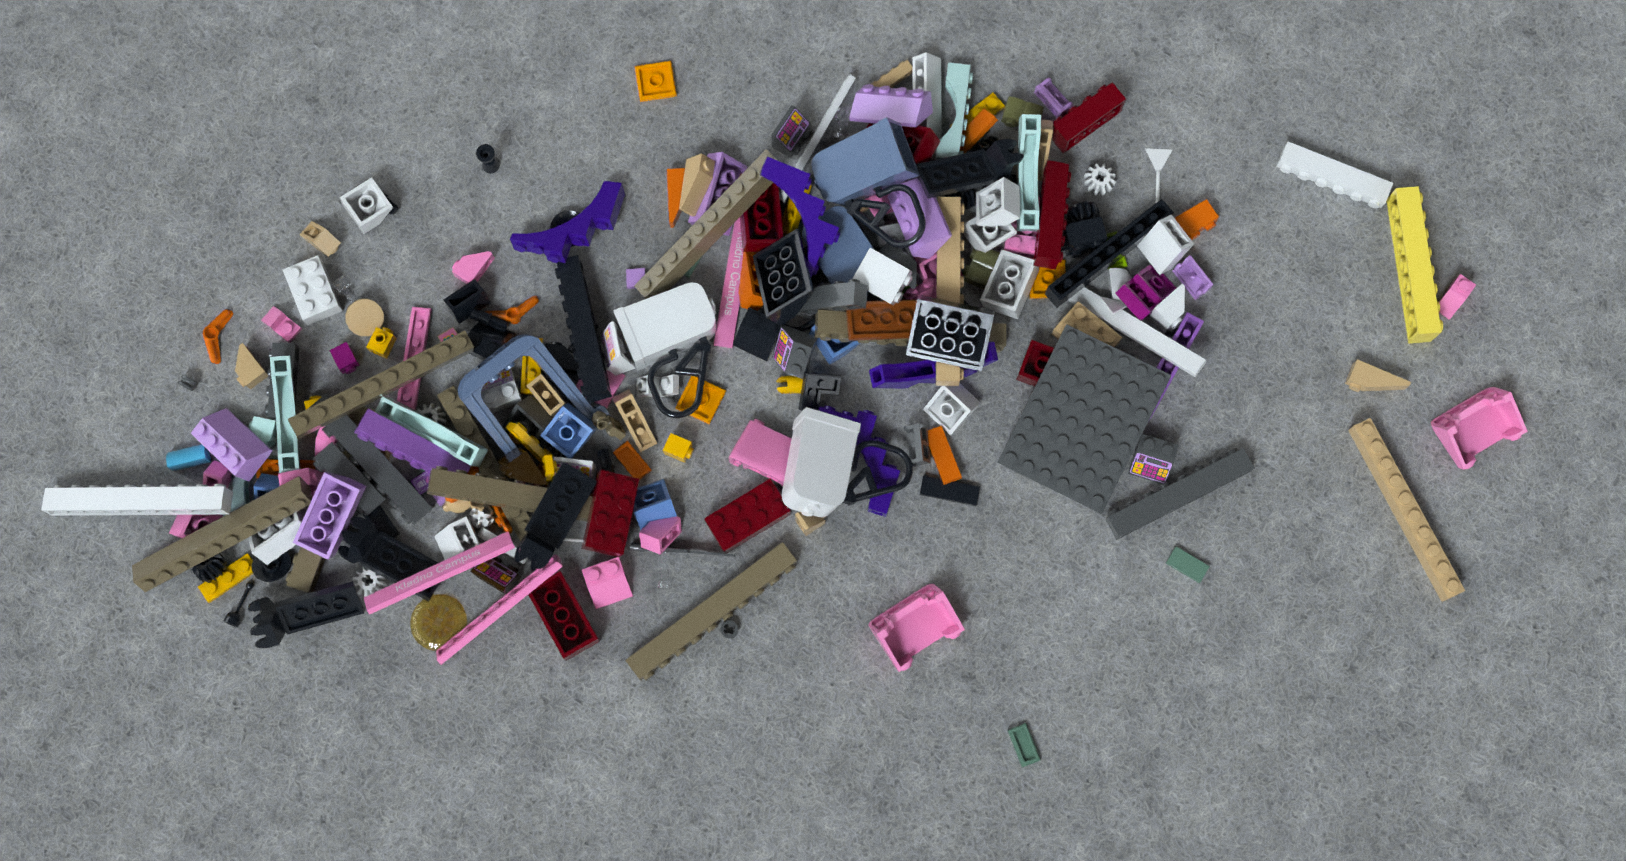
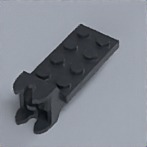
[916,139,1024,199]
[514,462,597,571]
[338,517,441,602]
[248,581,364,648]

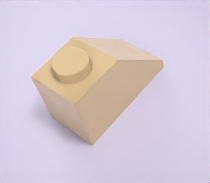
[300,221,341,257]
[235,343,268,389]
[795,512,825,536]

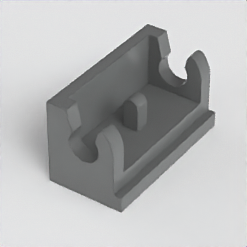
[904,423,931,466]

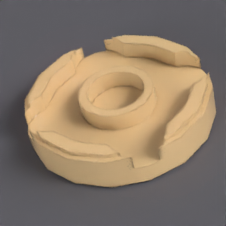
[345,298,384,336]

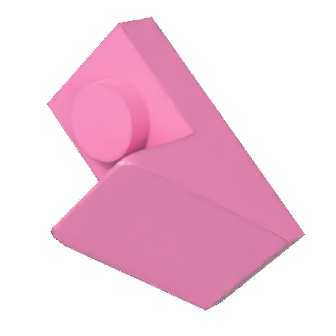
[261,306,302,343]

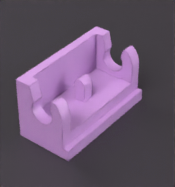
[1034,78,1074,118]
[1172,255,1214,300]

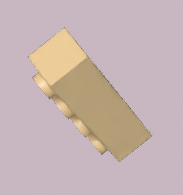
[871,60,913,88]

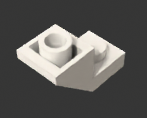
[636,374,679,397]

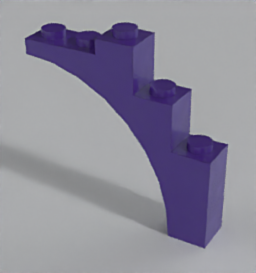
[759,157,840,277]
[510,181,625,263]
[869,342,998,389]
[818,405,900,517]

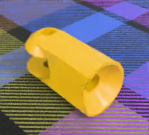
[776,376,803,394]

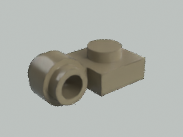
[592,411,626,440]

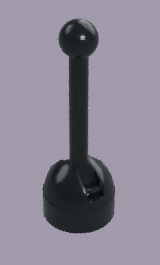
[223,582,254,628]

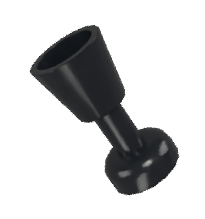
[476,144,500,174]

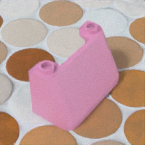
[1430,387,1528,470]
[729,419,791,487]
[868,584,965,672]

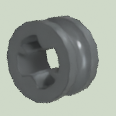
[177,375,197,391]
[720,620,738,639]

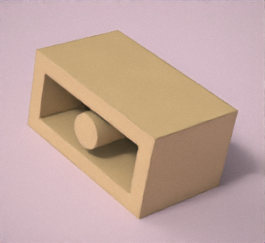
[527,374,567,417]

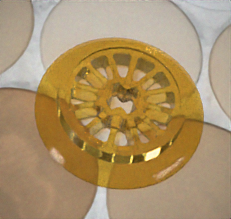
[410,594,467,651]

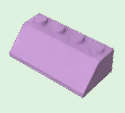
[849,84,933,127]
[688,152,748,236]
[887,178,952,259]
[191,408,272,481]
[293,472,366,560]

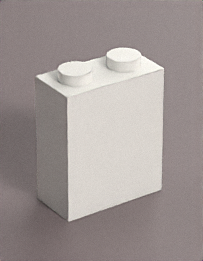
[1137,215,1194,275]
[853,248,913,305]

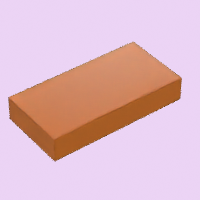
[613,441,652,480]

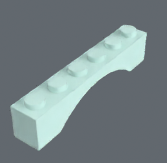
[936,62,973,160]
[1017,114,1041,231]
[270,355,300,473]
[375,396,488,467]
[223,416,277,516]

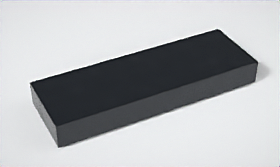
[920,476,980,506]

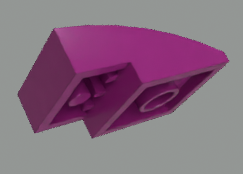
[1115,264,1176,321]

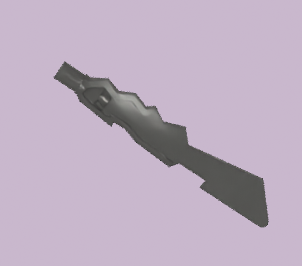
[631,543,736,557]

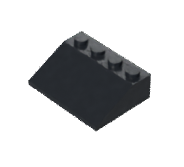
[753,229,814,326]
[906,295,995,371]

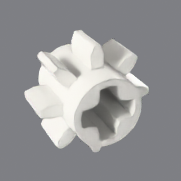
[469,504,495,528]

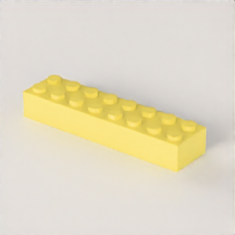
[1386,186,1443,344]

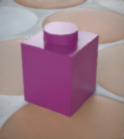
[329,342,360,374]

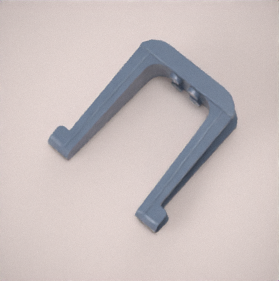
[458,334,611,485]

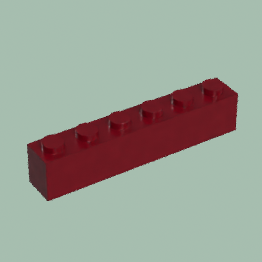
[1033,160,1071,270]

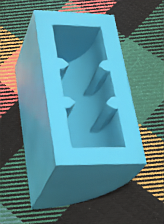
[166,444,211,471]

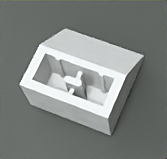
[434,516,481,560]

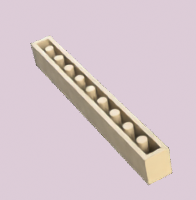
[936,197,964,386]
[1348,418,1465,602]

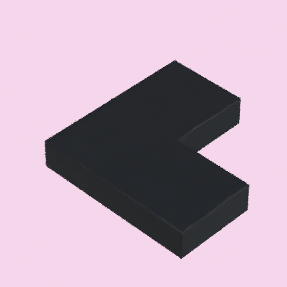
[798,372,842,411]

